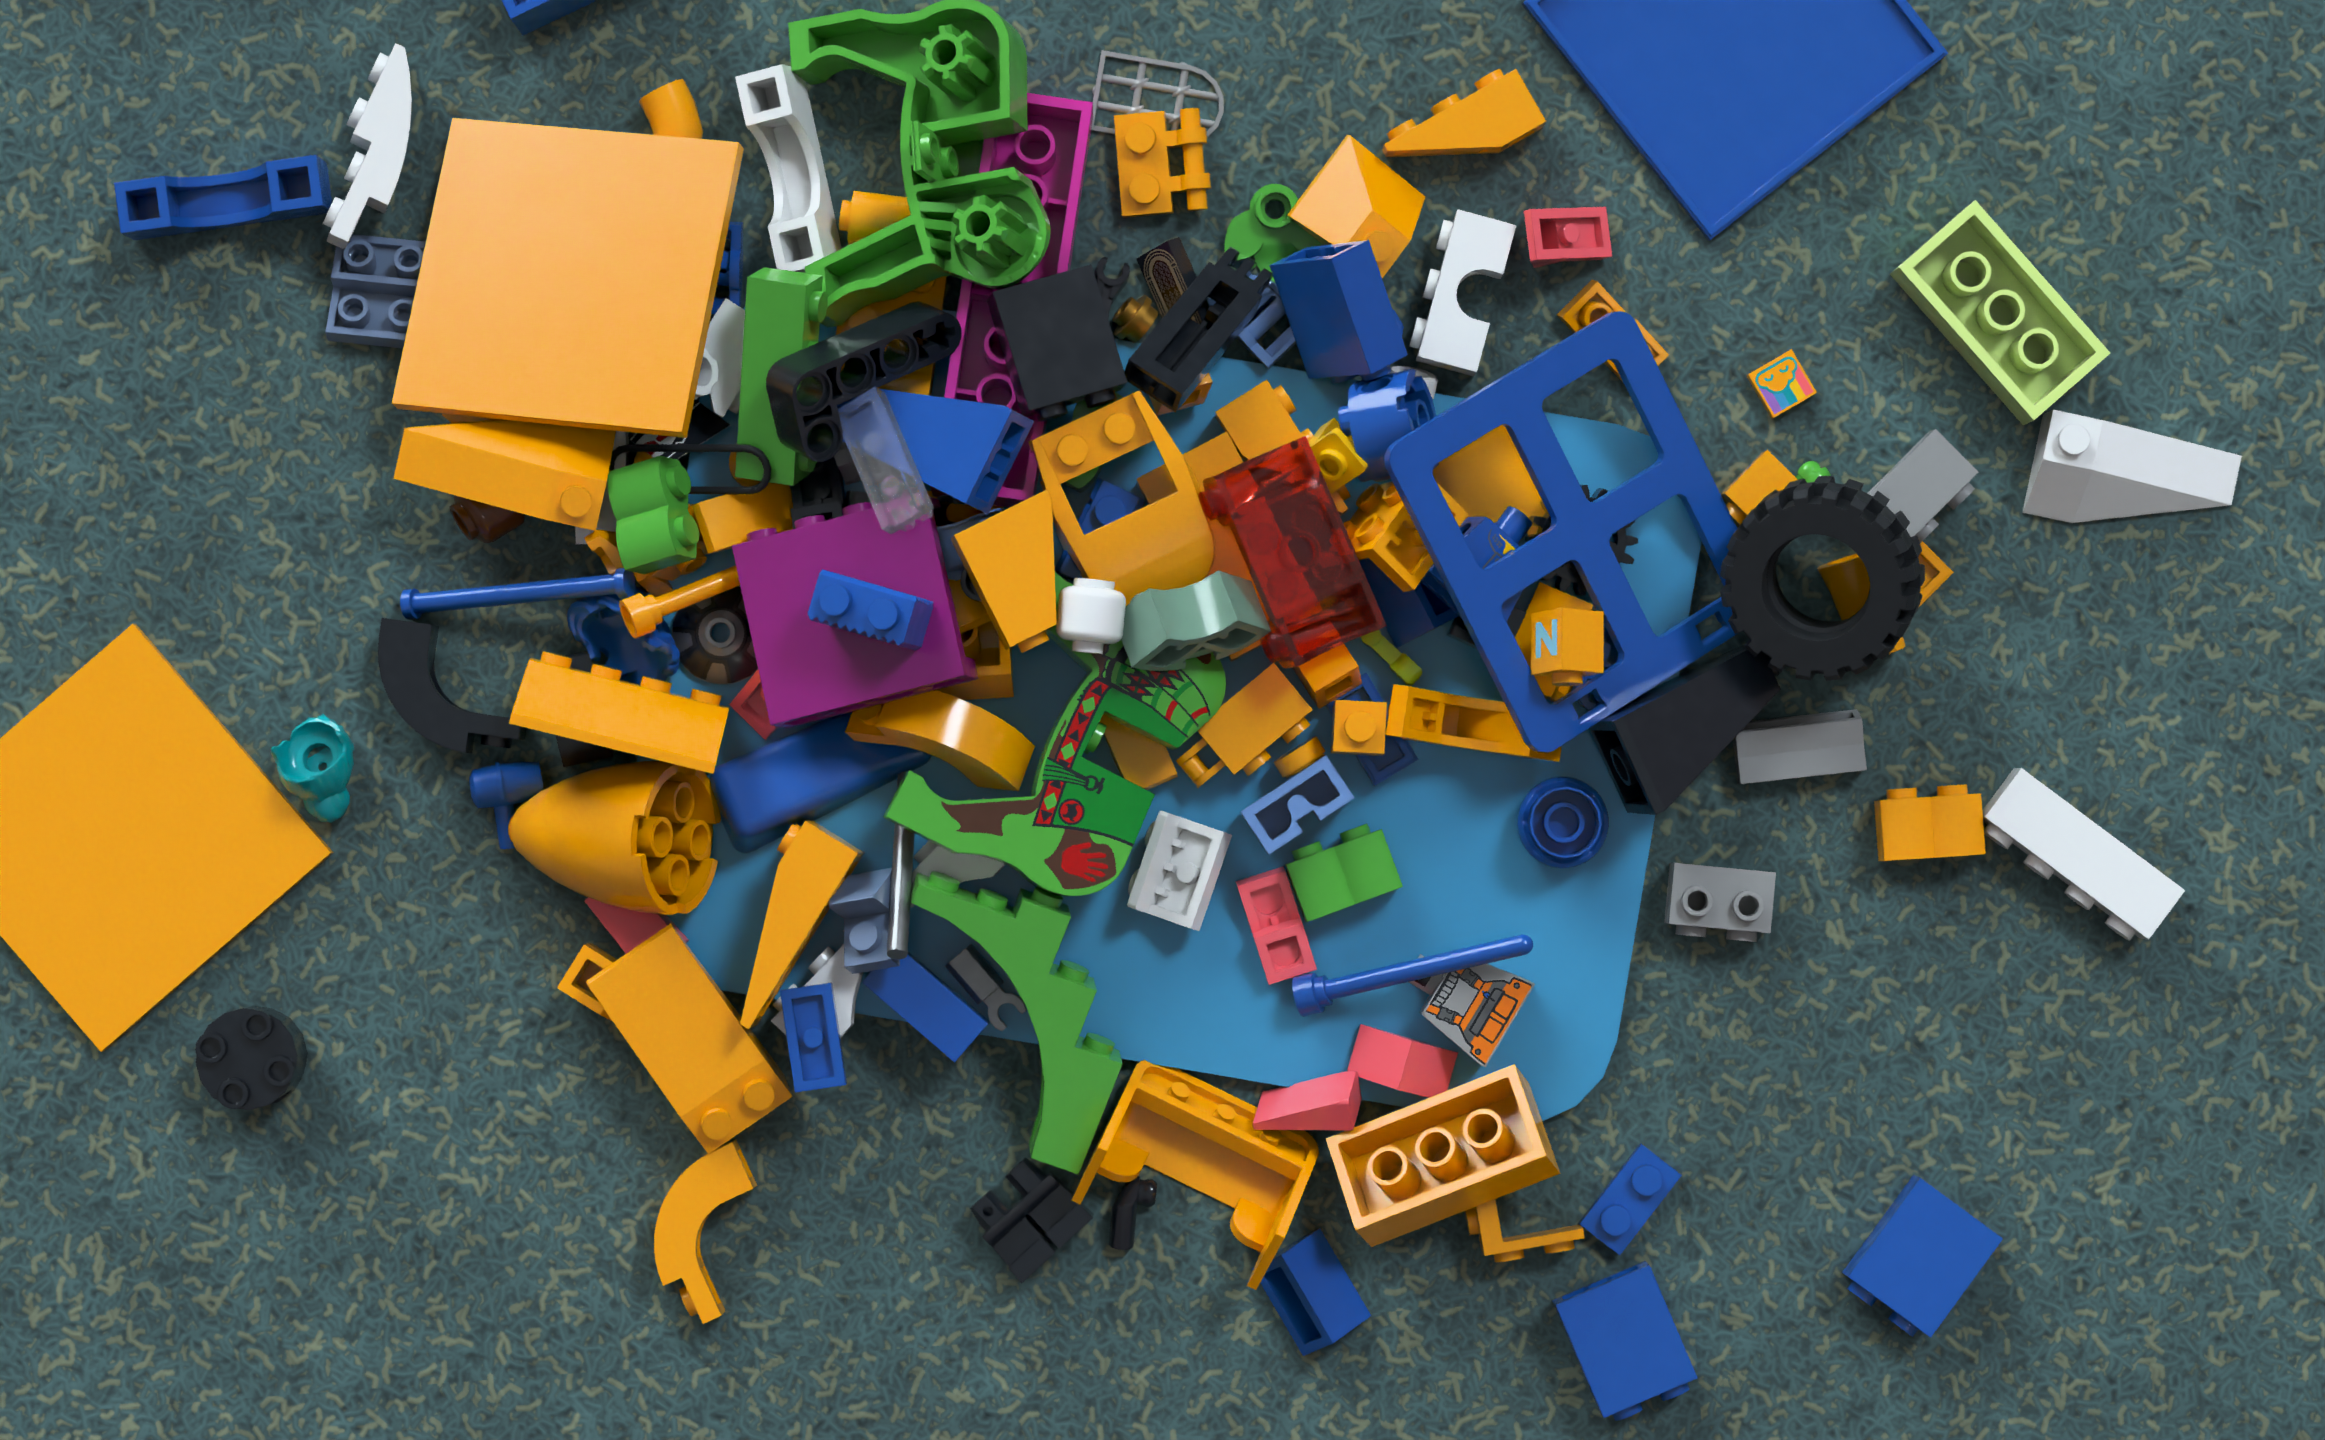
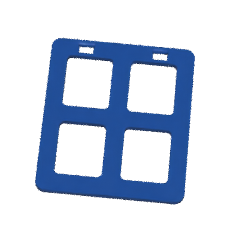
[1384,311,1738,752]

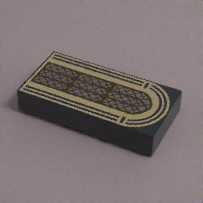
[1136,237,1214,330]

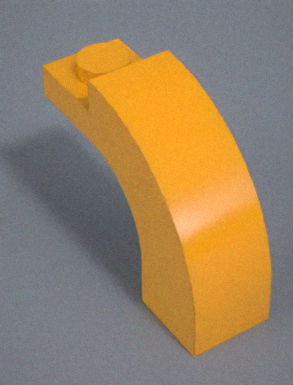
[1386,684,1562,762]
[845,690,1035,791]
[654,1139,757,1324]

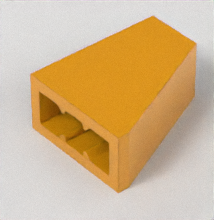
[951,489,1057,653]

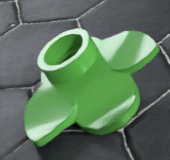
[1224,184,1323,284]

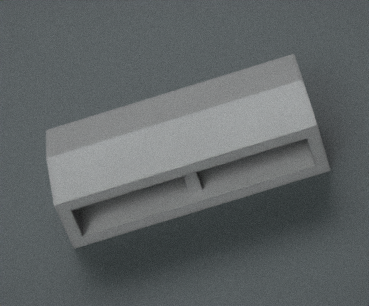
[1733,709,1867,784]

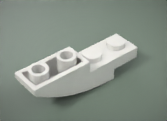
[323,43,412,249]

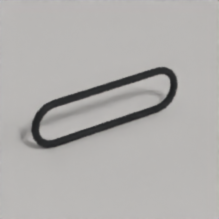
[609,444,772,494]

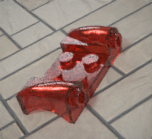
[1199,436,1387,668]

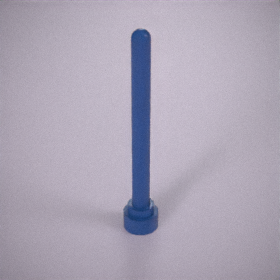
[1292,934,1533,1017]

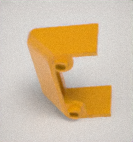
[1071,1060,1319,1290]

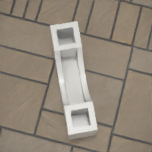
[735,64,842,273]

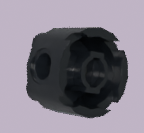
[195,1006,308,1110]

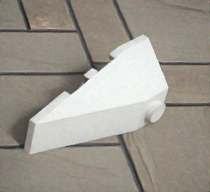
[2022,410,2242,523]

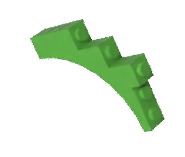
[911,871,1123,1175]

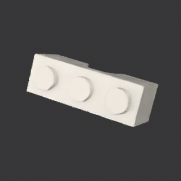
[1410,209,1516,376]

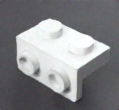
[1127,810,1232,931]

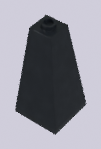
[1589,644,1781,815]

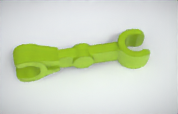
[1317,584,1422,686]

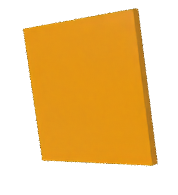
[392,118,744,438]
[0,624,334,1052]

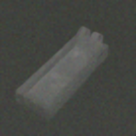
[838,387,934,534]

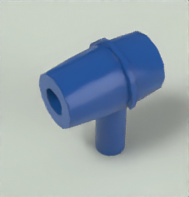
[469,762,544,849]

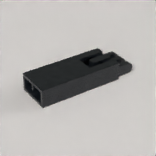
[1124,247,1273,413]

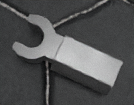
[945,944,1027,1031]

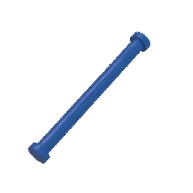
[400,568,636,620]

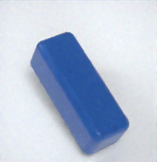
[710,712,932,853]

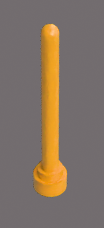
[619,565,740,639]

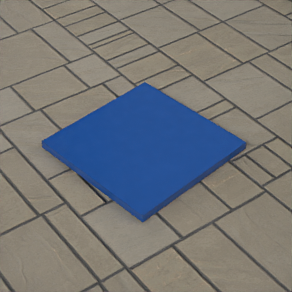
[1522,0,1948,241]

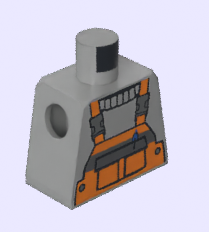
[1408,954,1535,1067]

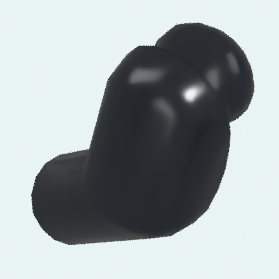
[1109,1176,1157,1250]

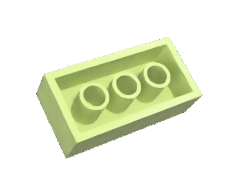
[1890,200,2110,425]

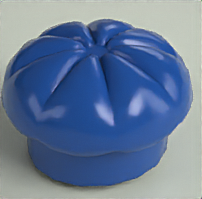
[1517,777,1609,868]

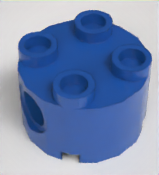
[1338,369,1439,482]

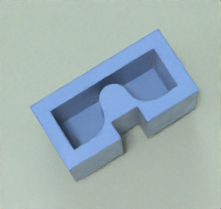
[1240,755,1354,855]

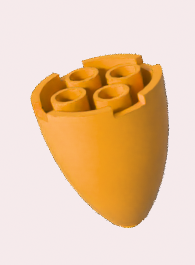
[508,761,721,915]

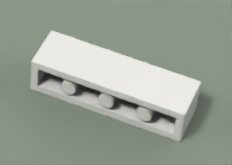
[1982,768,2185,941]

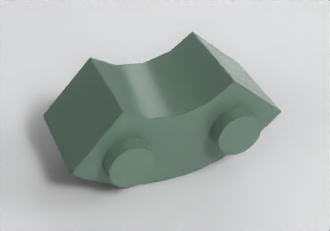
[1121,570,1271,671]

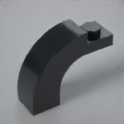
[378,618,527,753]

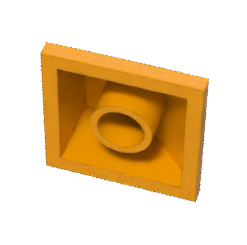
[1287,135,1425,278]

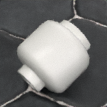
[1056,578,1126,654]

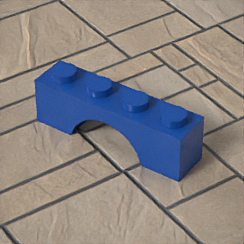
[114,155,332,240]

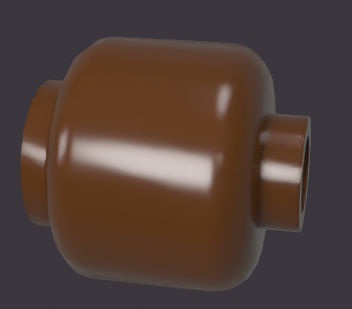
[449,495,525,543]

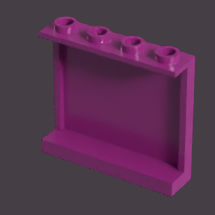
[732,489,979,729]

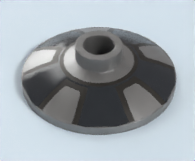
[672,586,758,684]

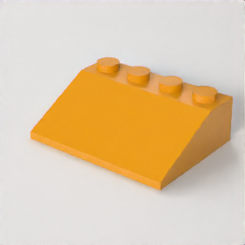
[509,651,729,774]

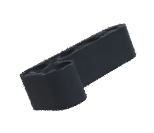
[766,301,962,462]

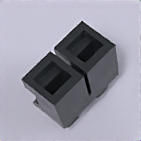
[970,1157,1094,1284]

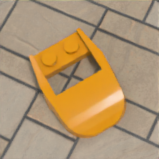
[1028,390,1215,606]

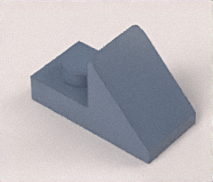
[829,868,900,974]

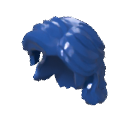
[567,586,680,685]

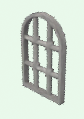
[1091,50,1224,138]

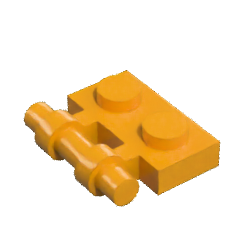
[1114,108,1211,218]

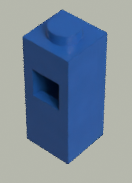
[862,951,990,1063]

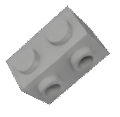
[1867,429,1979,543]
[1664,862,1776,942]

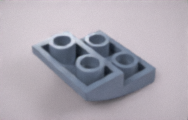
[325,234,426,348]

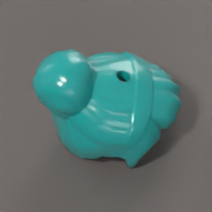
[271,714,355,823]

